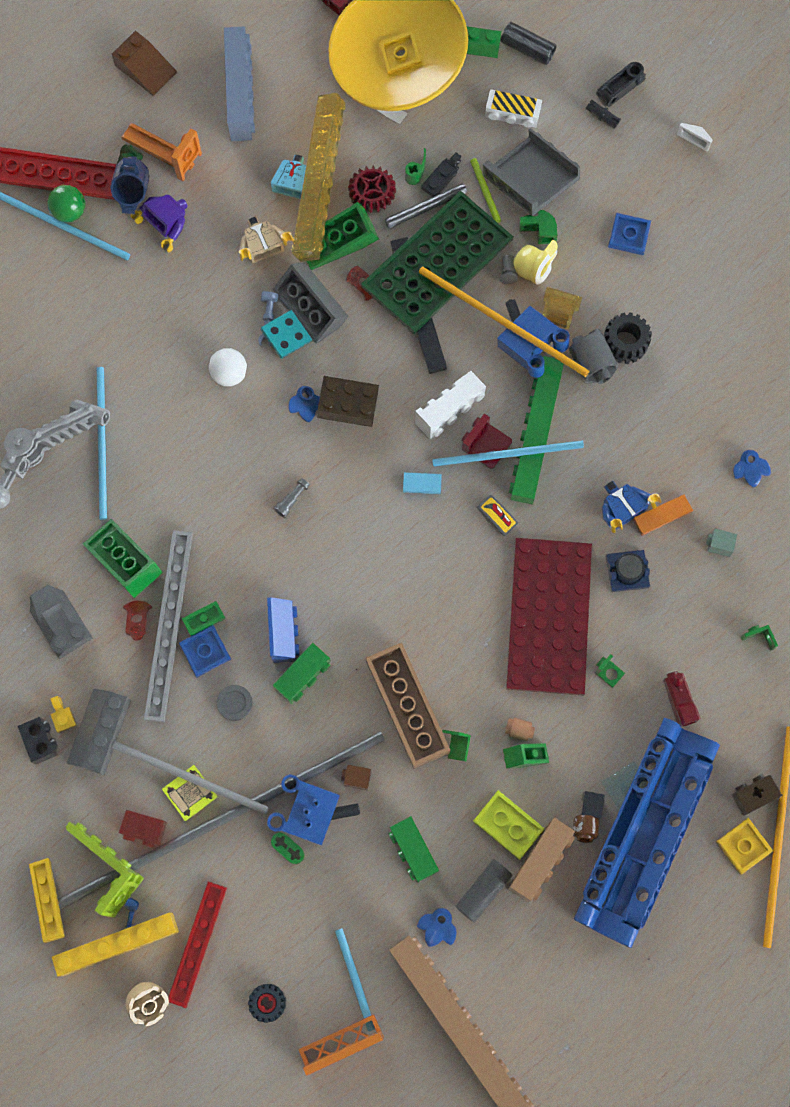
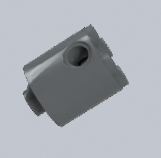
[569,329,618,384]

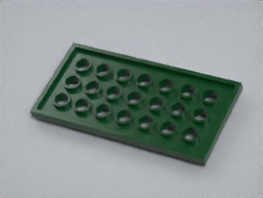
[361,191,514,334]

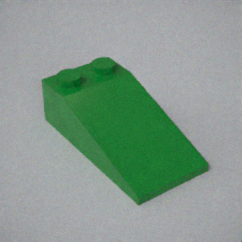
[297,202,379,270]
[83,519,163,598]

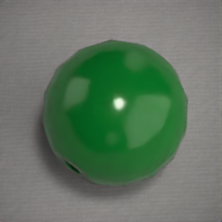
[47,185,86,222]

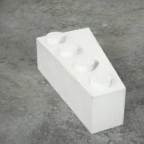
[415,371,486,439]

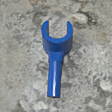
[124,898,139,928]

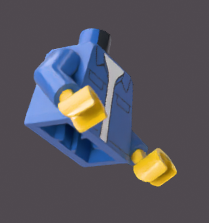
[602,481,662,533]

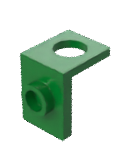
[741,625,778,651]
[595,654,625,688]
[442,730,471,762]

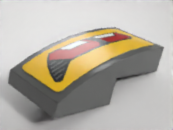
[476,495,518,536]

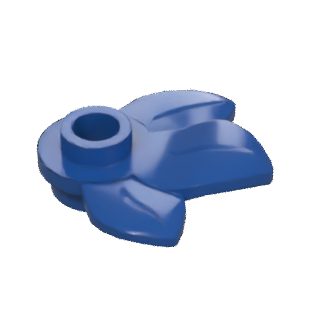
[288,386,320,422]
[733,450,771,487]
[417,908,457,947]

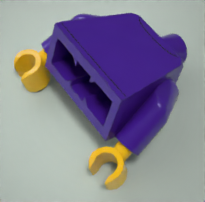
[131,195,187,252]

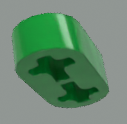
[271,832,305,865]

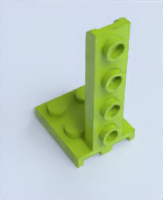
[66,822,144,918]

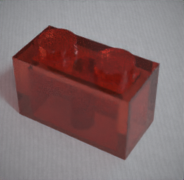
[119,810,167,848]

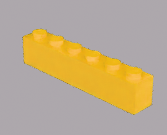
[52,912,179,977]

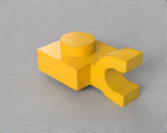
[50,696,77,733]

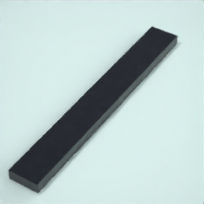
[390,237,447,374]

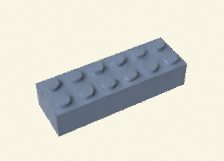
[224,26,255,141]

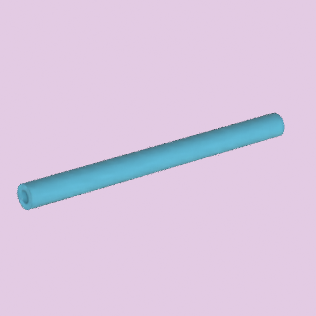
[335,928,375,1031]

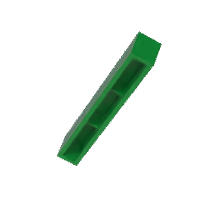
[508,356,564,505]

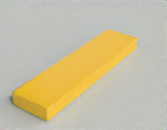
[29,858,65,943]

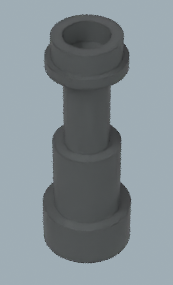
[273,478,310,518]

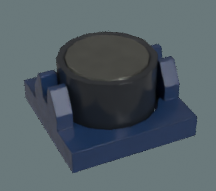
[606,550,650,592]

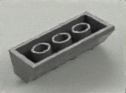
[273,262,348,344]
[67,689,131,776]

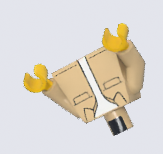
[239,217,294,264]

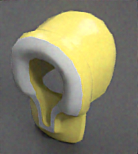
[513,240,558,285]

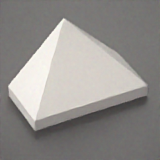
[677,123,712,151]

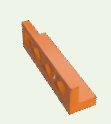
[298,1014,384,1076]

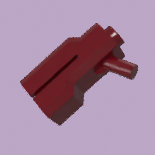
[663,671,701,727]

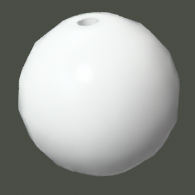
[209,348,247,386]

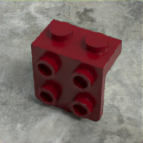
[461,413,512,469]

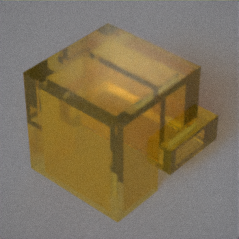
[542,287,583,329]

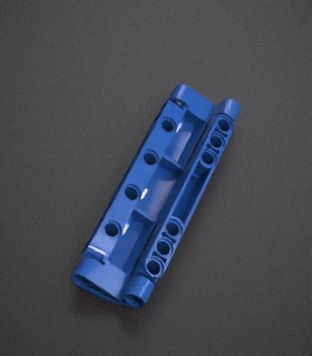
[574,718,720,948]

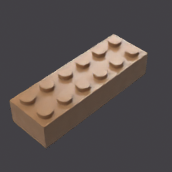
[366,642,450,769]

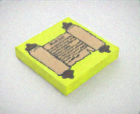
[162,765,218,821]

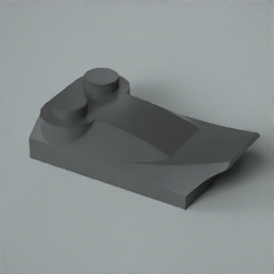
[30,585,93,659]

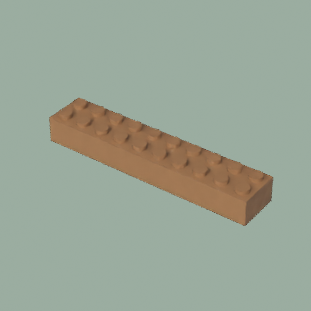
[389,935,535,1107]

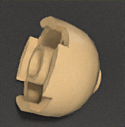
[125,982,169,1026]

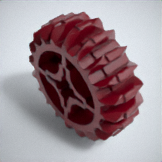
[348,165,396,213]

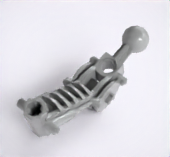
[0,399,110,509]

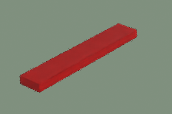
[168,881,227,1008]

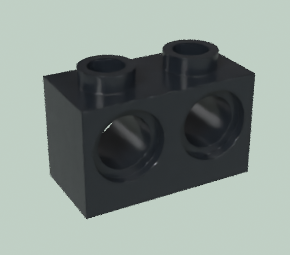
[17,716,58,765]

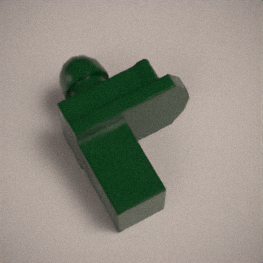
[117,144,143,164]

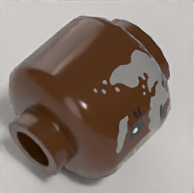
[573,814,600,843]

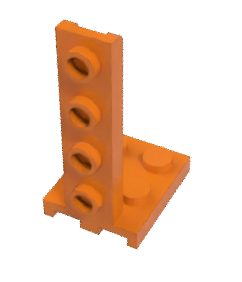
[121,123,202,181]

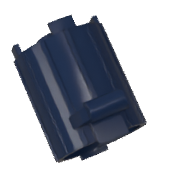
[110,156,150,214]

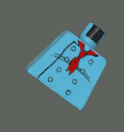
[271,155,309,200]

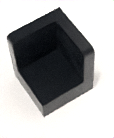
[581,791,605,820]

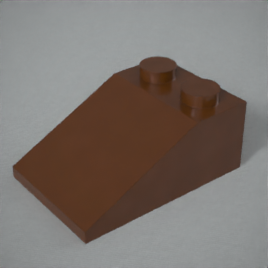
[112,30,177,96]

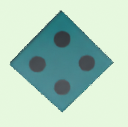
[260,310,312,359]

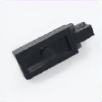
[421,153,462,197]

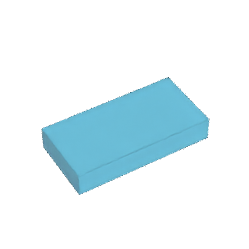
[403,472,442,494]

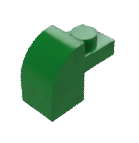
[519,210,558,244]

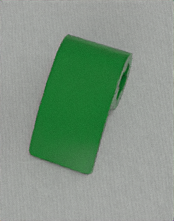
[405,148,426,185]

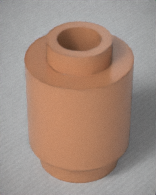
[505,717,535,741]

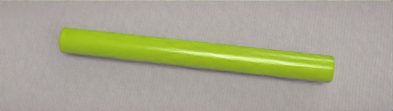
[470,158,501,223]

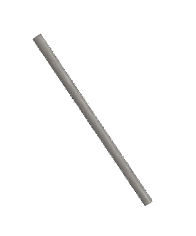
[112,741,269,815]

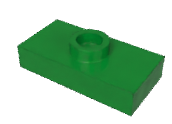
[182,601,226,636]

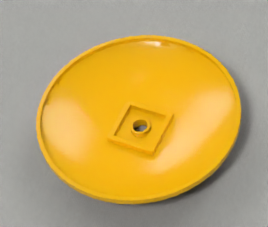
[328,0,468,111]

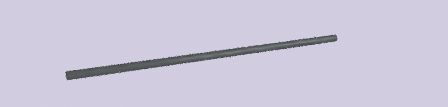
[58,731,385,909]

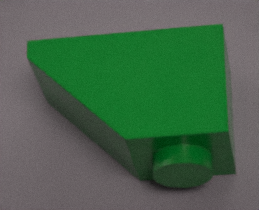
[503,743,550,769]

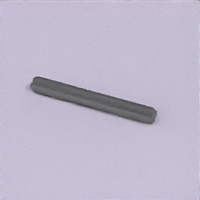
[385,183,467,228]

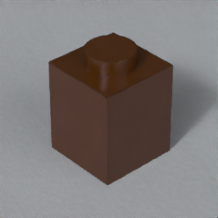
[341,765,371,791]

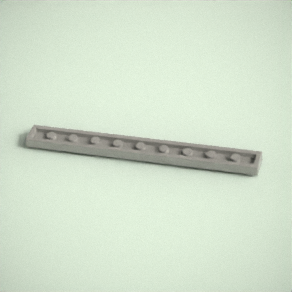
[144,530,193,723]

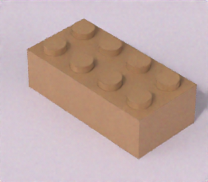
[507,817,575,902]

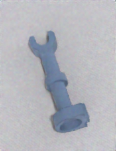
[258,291,278,347]

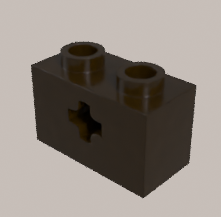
[731,774,782,816]

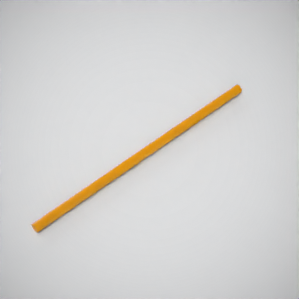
[419,267,589,377]
[763,726,790,948]

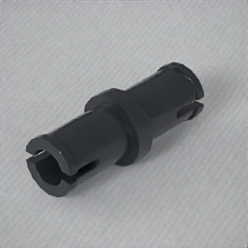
[586,99,621,129]

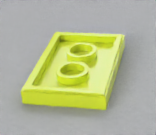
[473,790,545,860]

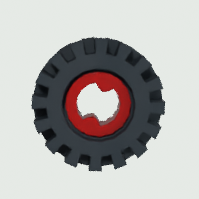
[248,984,286,1023]

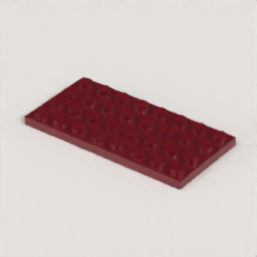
[506,538,592,696]

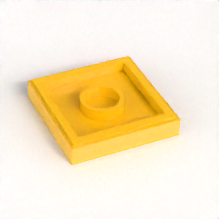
[716,818,773,875]

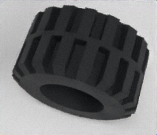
[603,312,652,364]

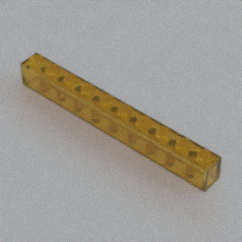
[292,93,345,262]

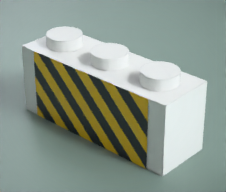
[485,89,542,128]

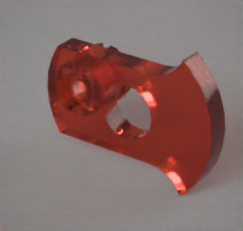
[346,265,373,301]
[123,600,152,641]

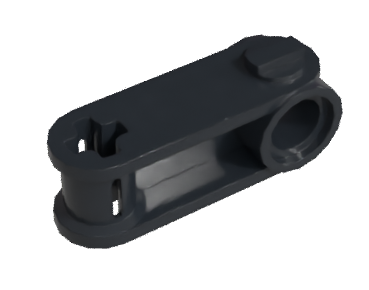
[596,62,646,107]

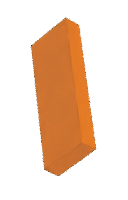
[633,494,693,536]

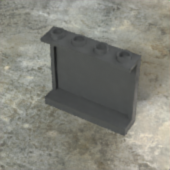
[483,128,580,216]

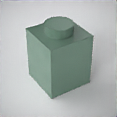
[706,529,738,557]

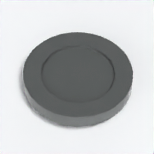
[217,685,253,721]

